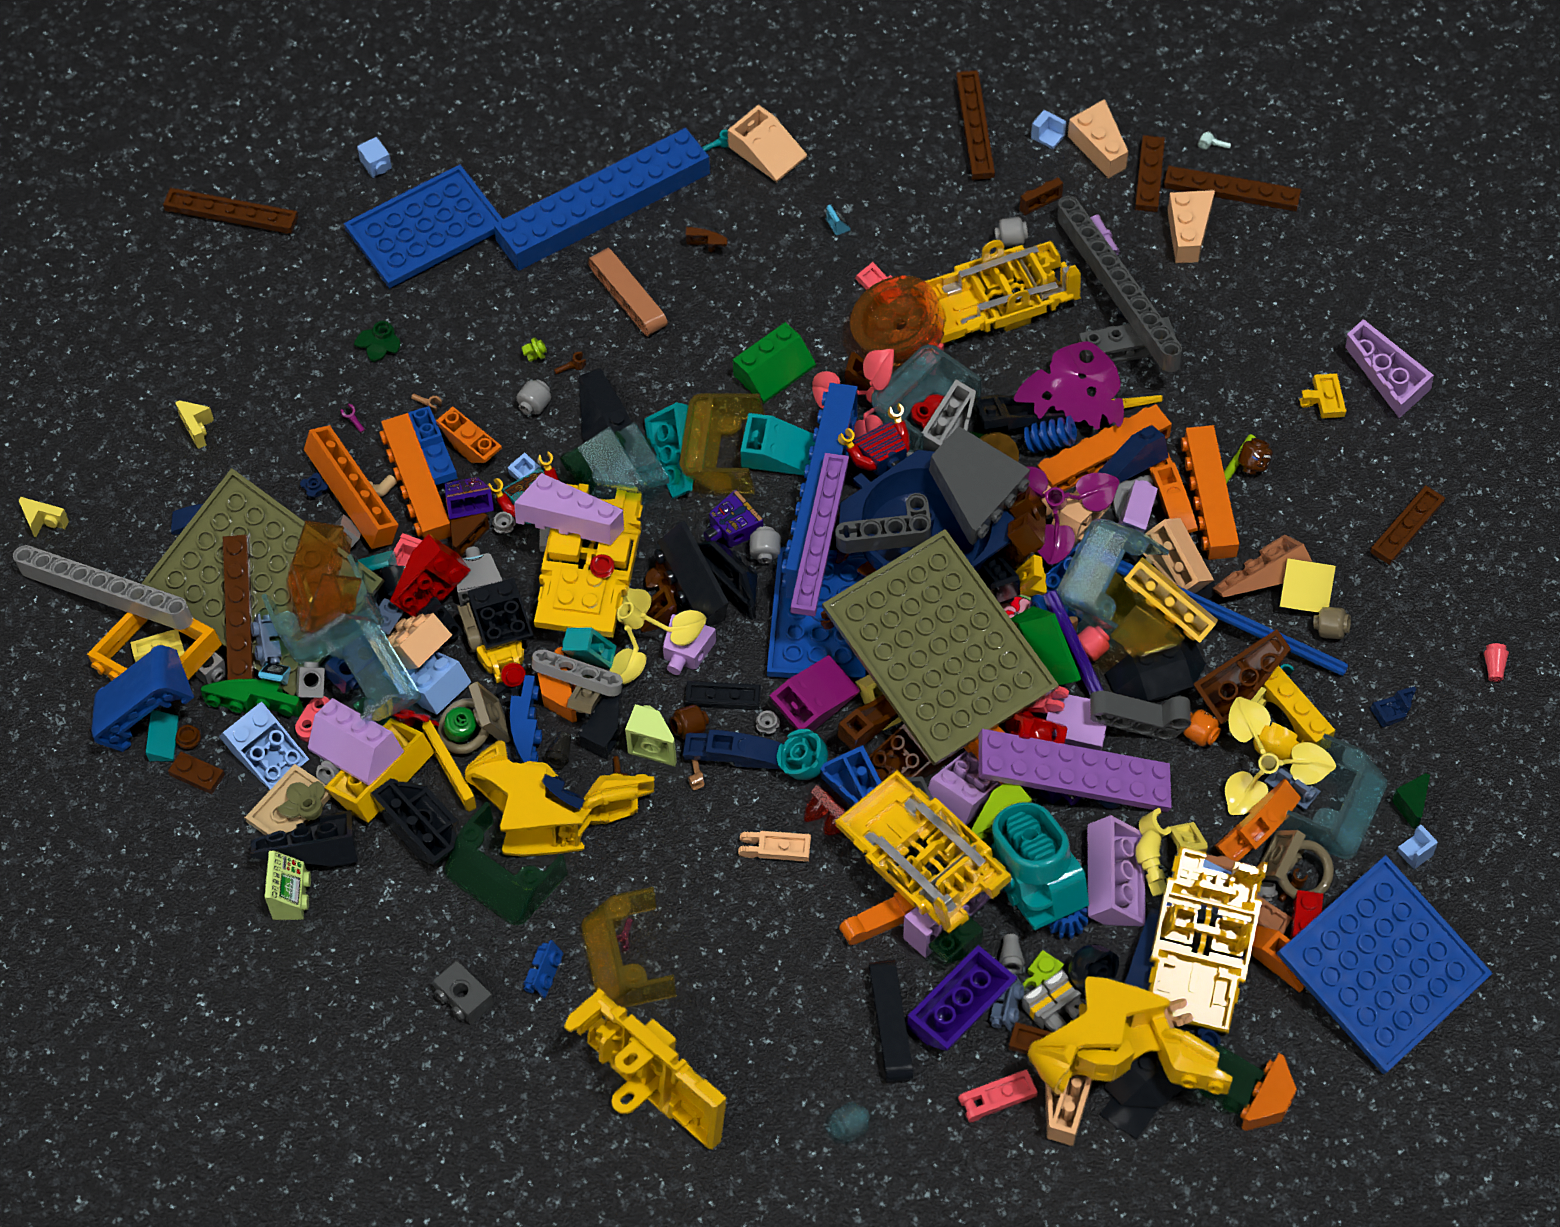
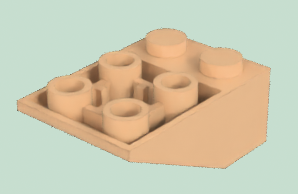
[728,105,807,182]
[377,613,452,670]

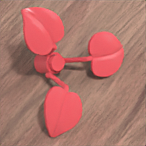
[812,349,894,439]

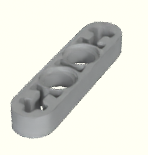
[531,650,623,696]

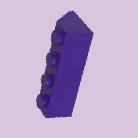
[907,945,1018,1051]

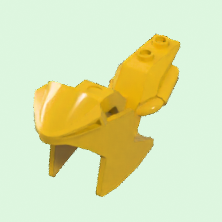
[465,740,654,857]
[1028,976,1232,1094]

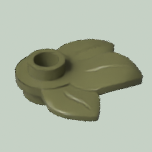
[278,781,325,820]

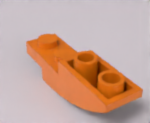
[1148,453,1198,533]
[1215,779,1301,861]

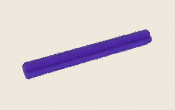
[1044,590,1104,695]

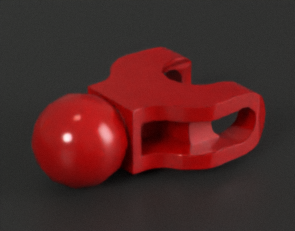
[1005,709,1067,744]

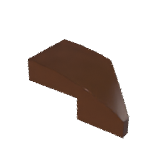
[686,227,728,252]

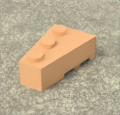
[1068,99,1128,178]
[1167,190,1215,263]
[1051,490,1110,548]
[1130,518,1214,593]
[1045,1075,1093,1146]

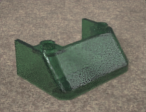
[445,802,568,925]

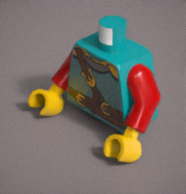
[487,452,559,524]

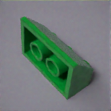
[733,322,816,404]
[1011,606,1081,685]

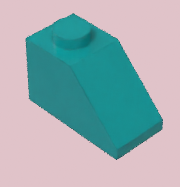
[562,627,616,669]

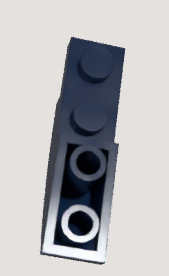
[683,730,784,769]

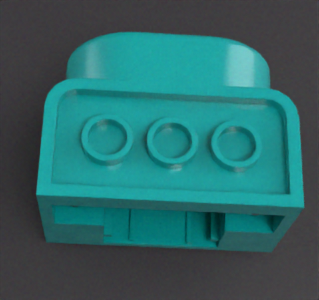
[989,802,1089,930]

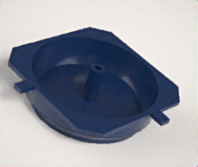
[839,450,1014,572]

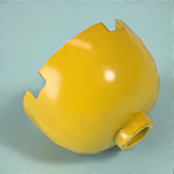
[1253,722,1305,760]

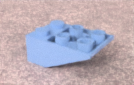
[382,651,471,715]
[219,702,309,790]

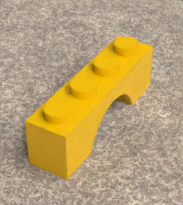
[1262,666,1336,749]

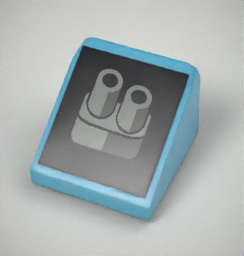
[826,205,850,236]
[258,663,291,685]

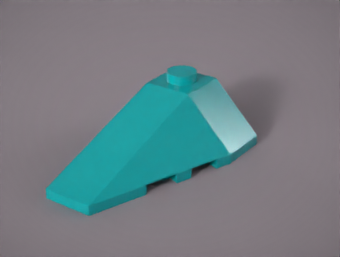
[644,402,700,499]

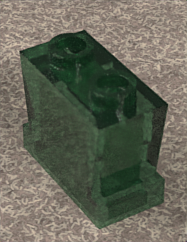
[1196,1044,1264,1114]

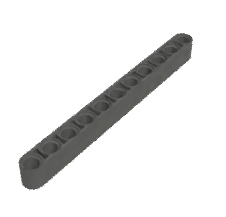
[1058,196,1182,372]

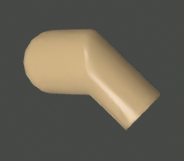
[369,475,397,497]

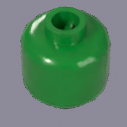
[443,707,477,743]

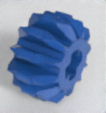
[1046,908,1088,939]

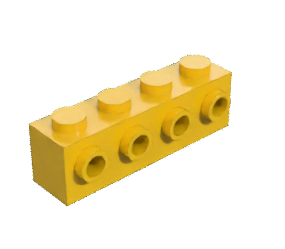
[1124,557,1218,643]

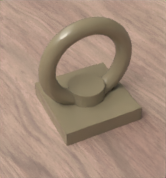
[437,682,512,754]
[1260,830,1334,899]

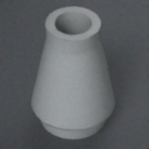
[999,934,1025,974]

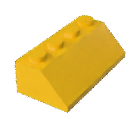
[324,718,435,823]

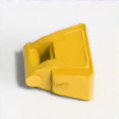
[477,640,524,683]

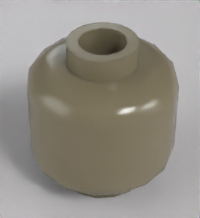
[1313,607,1351,639]

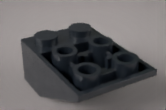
[467,578,534,650]

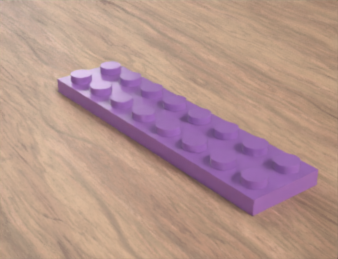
[979,729,1172,812]

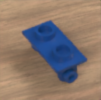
[523,940,563,998]

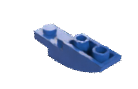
[408,406,458,485]
[510,675,542,764]

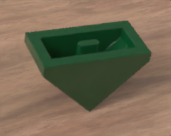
[1392,773,1430,829]

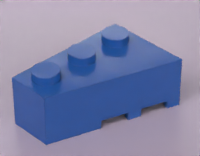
[820,745,881,807]

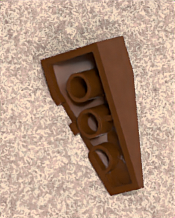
[1193,629,1291,725]

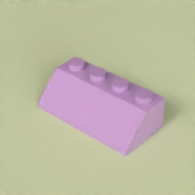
[308,698,404,786]
[1087,815,1145,926]

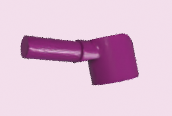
[340,404,365,433]

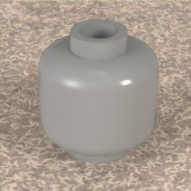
[995,217,1028,248]
[516,380,551,415]
[750,526,781,564]

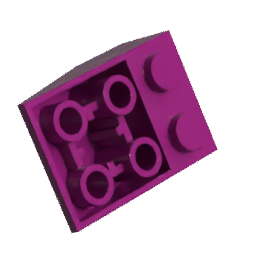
[769,655,861,731]

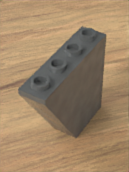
[929,426,1030,545]

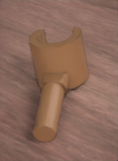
[411,394,442,414]
[688,760,705,790]

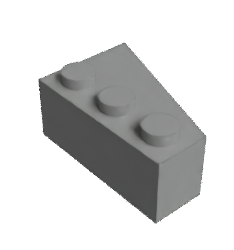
[917,380,976,451]

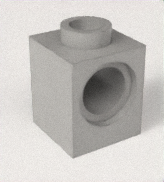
[195,652,227,685]
[296,662,325,698]

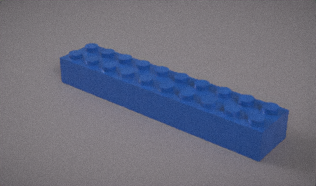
[494,128,710,271]
[782,383,858,599]

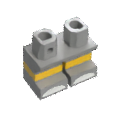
[1022,970,1082,1032]

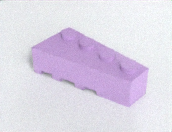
[1346,319,1434,418]
[514,473,624,545]
[903,891,991,958]

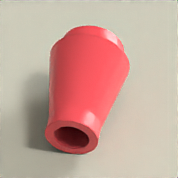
[1484,643,1509,682]

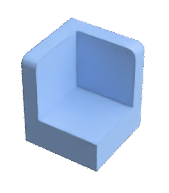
[1031,110,1066,149]
[1397,825,1438,869]

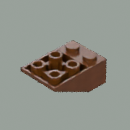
[869,724,959,781]

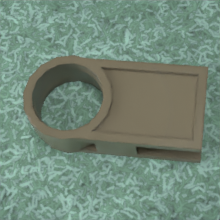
[457,603,483,653]

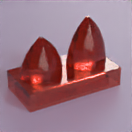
[804,785,846,835]

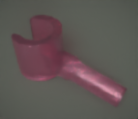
[613,918,633,951]

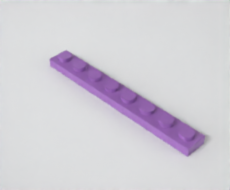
[791,453,849,616]

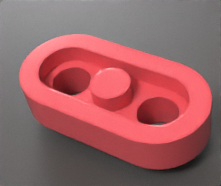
[295,696,330,742]

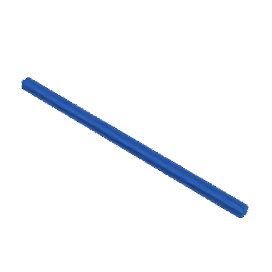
[1076,542,1348,676]

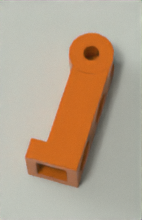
[839,892,914,945]

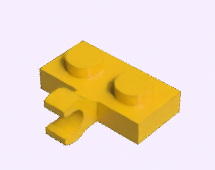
[1299,373,1346,418]

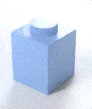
[357,137,392,178]

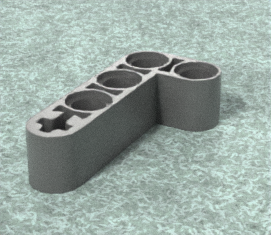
[835,493,931,553]
[1090,691,1191,740]

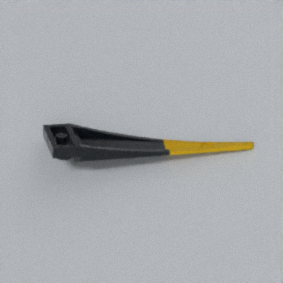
[974,394,1163,430]

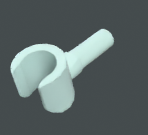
[1198,132,1231,150]

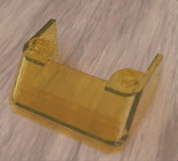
[679,393,765,493]
[1076,562,1184,658]
[582,887,676,1007]

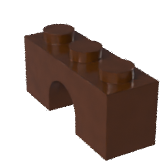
[1007,487,1047,556]

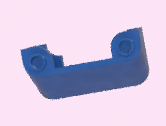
[91,645,194,752]

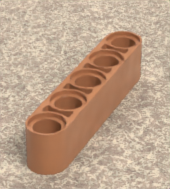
[588,248,668,336]

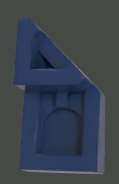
[1370,686,1416,728]
[542,774,584,810]

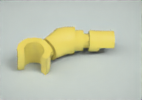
[1135,808,1173,896]

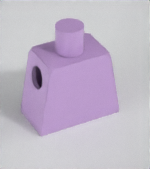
[663,614,716,675]

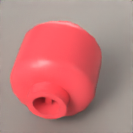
[1078,625,1110,662]

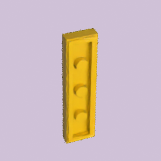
[422,720,476,812]

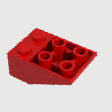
[390,534,471,617]

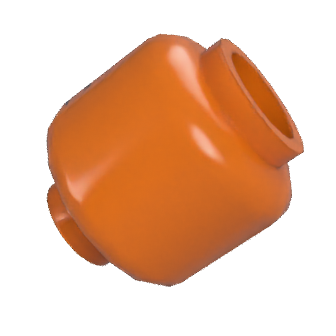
[1184,709,1221,747]

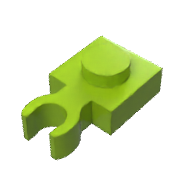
[1023,950,1064,991]

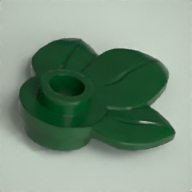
[354,321,400,362]

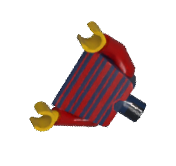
[837,403,910,476]

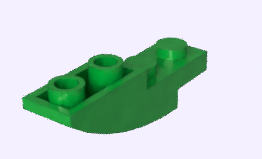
[200,679,303,717]

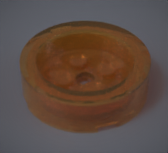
[850,276,947,368]

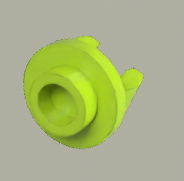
[522,337,547,362]

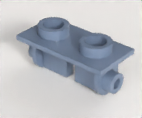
[367,598,405,642]
[251,614,282,667]
[1264,765,1320,810]
[990,974,1024,1033]

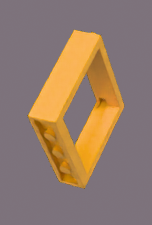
[87,612,222,680]

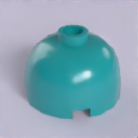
[777,729,828,780]

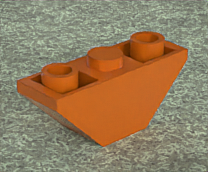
[436,407,502,463]
[537,647,577,723]
[1245,925,1305,993]
[1240,1053,1297,1131]

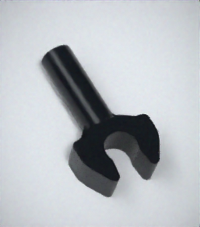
[496,669,538,707]

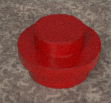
[590,554,615,579]
[501,662,526,687]

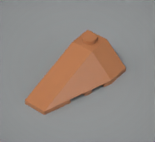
[1213,535,1312,597]

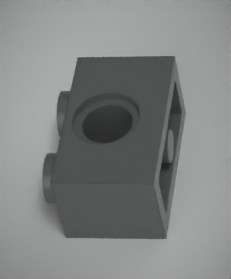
[433,961,494,1025]

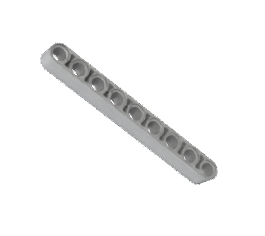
[13,545,193,630]

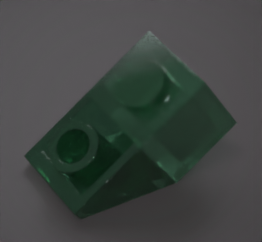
[928,915,984,964]

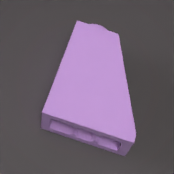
[1113,480,1158,544]

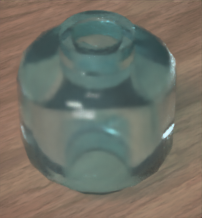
[829,1102,870,1142]

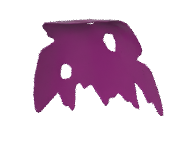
[1014,341,1124,429]

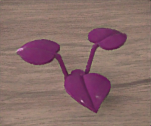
[1027,467,1120,565]

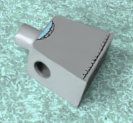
[457,547,502,605]

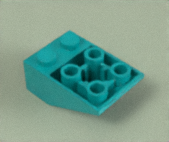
[740,413,815,475]

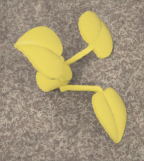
[610,588,707,684]
[1225,697,1336,815]

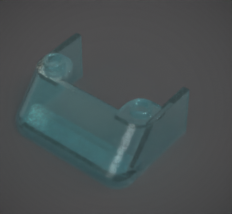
[872,344,982,452]
[578,422,670,493]
[1057,519,1169,636]
[261,554,384,665]
[312,613,421,721]
[1282,733,1387,859]

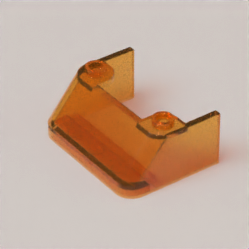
[287,520,362,634]

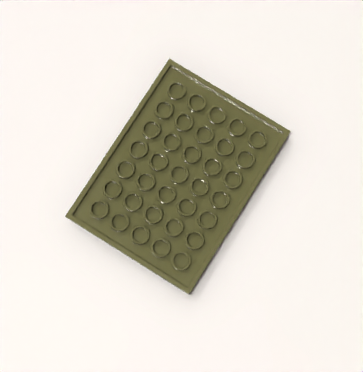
[142,468,385,696]
[822,529,1059,766]

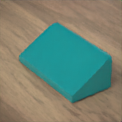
[358,550,397,574]
[146,710,179,761]

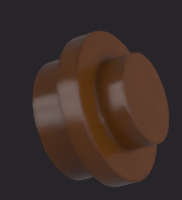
[175,725,201,749]

